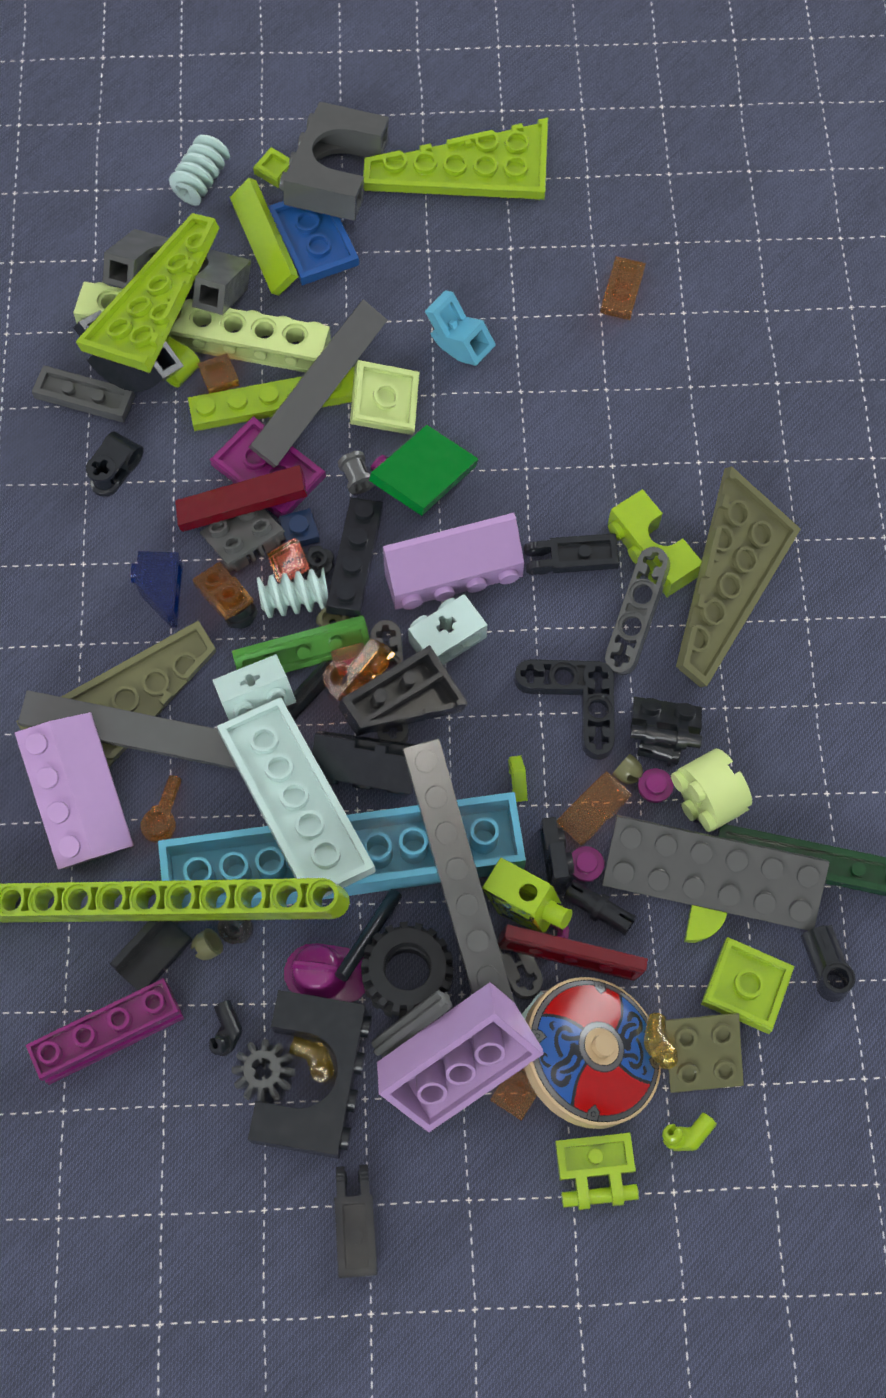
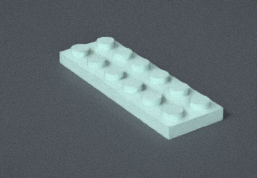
[217,697,375,898]

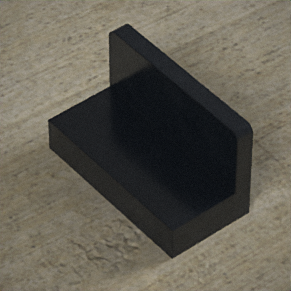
[110,921,192,990]

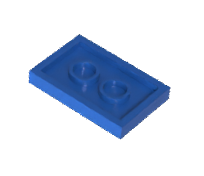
[268,201,359,285]

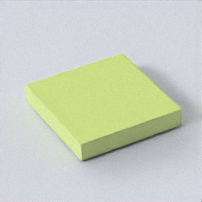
[350,360,420,435]

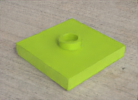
[701,937,795,1034]

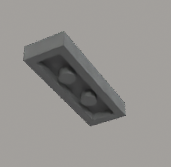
[32,365,135,423]

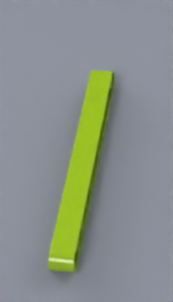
[0,878,350,923]

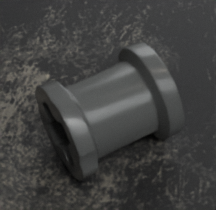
[338,451,375,494]

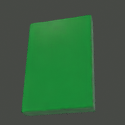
[369,425,478,516]

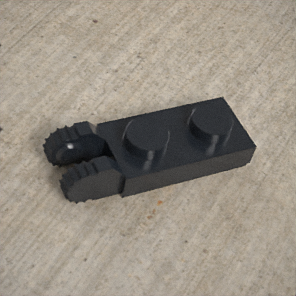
[524,533,620,575]
[334,1164,378,1278]

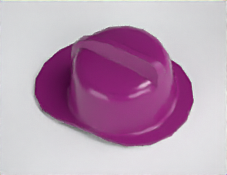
[284,943,365,1002]

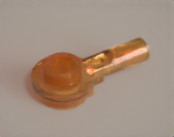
[140,775,182,843]

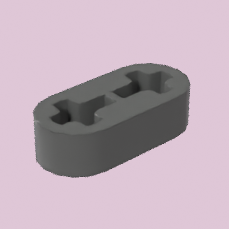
[497,937,543,1000]

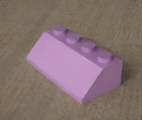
[383,513,524,610]
[15,712,134,870]
[377,982,543,1132]

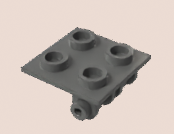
[199,509,285,573]

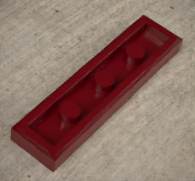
[175,465,307,532]
[498,924,648,981]

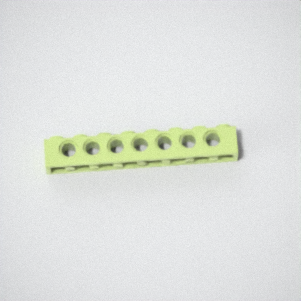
[73,281,331,373]

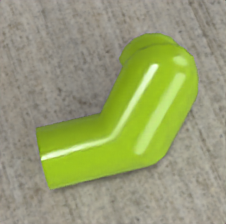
[662,1112,717,1151]

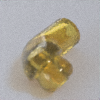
[644,1013,678,1070]
[289,1036,334,1083]

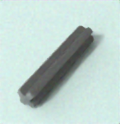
[371,991,452,1057]

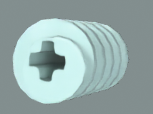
[169,135,230,206]
[257,567,328,618]

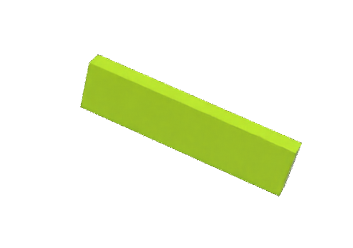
[230,178,299,296]

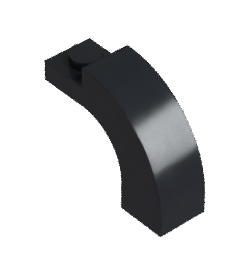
[73,310,184,392]

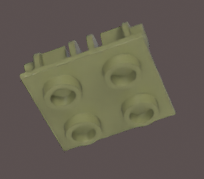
[662,1013,744,1093]

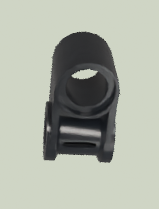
[86,431,144,497]

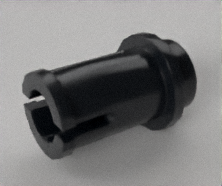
[637,740,682,767]

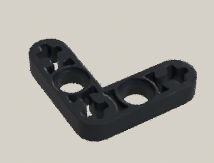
[514,659,615,760]

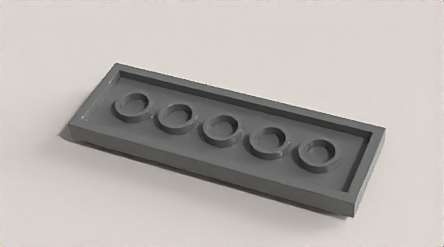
[602,815,830,931]

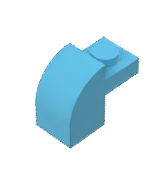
[425,290,496,366]

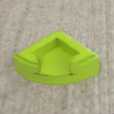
[508,755,528,802]
[684,905,727,943]

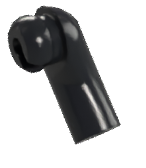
[209,1000,242,1056]

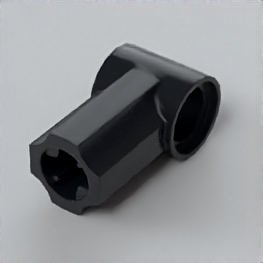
[801,925,856,1002]

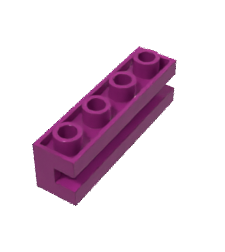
[26,978,184,1085]

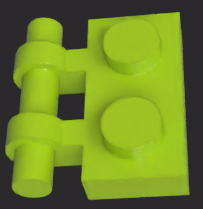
[555,1133,639,1210]

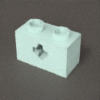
[408,594,487,665]
[213,654,296,720]

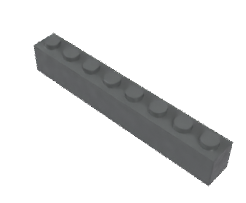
[402,738,515,1003]

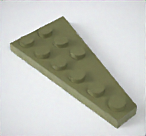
[676,466,801,687]
[16,620,216,768]

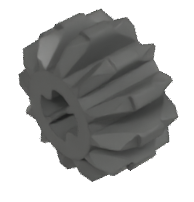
[232,1039,296,1103]

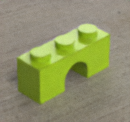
[608,489,702,597]

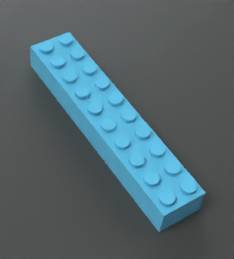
[158,792,526,908]

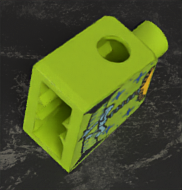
[482,858,572,933]

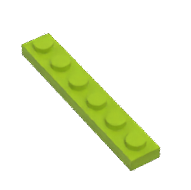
[188,367,355,431]

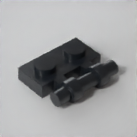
[630,697,702,750]

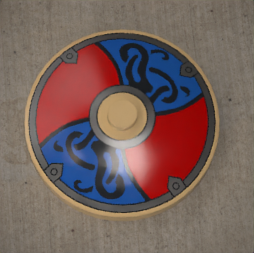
[524,977,661,1129]

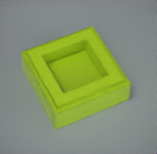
[253,147,290,188]

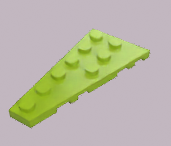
[363,117,548,200]
[76,213,220,373]

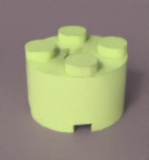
[671,748,752,832]

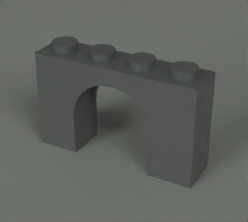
[279,101,389,221]
[103,229,251,315]

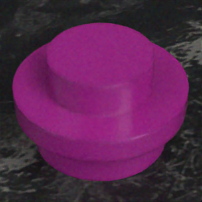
[638,768,673,803]
[572,846,604,882]

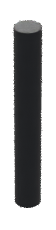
[335,889,402,982]

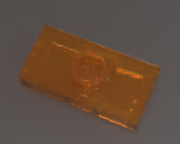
[600,256,646,320]

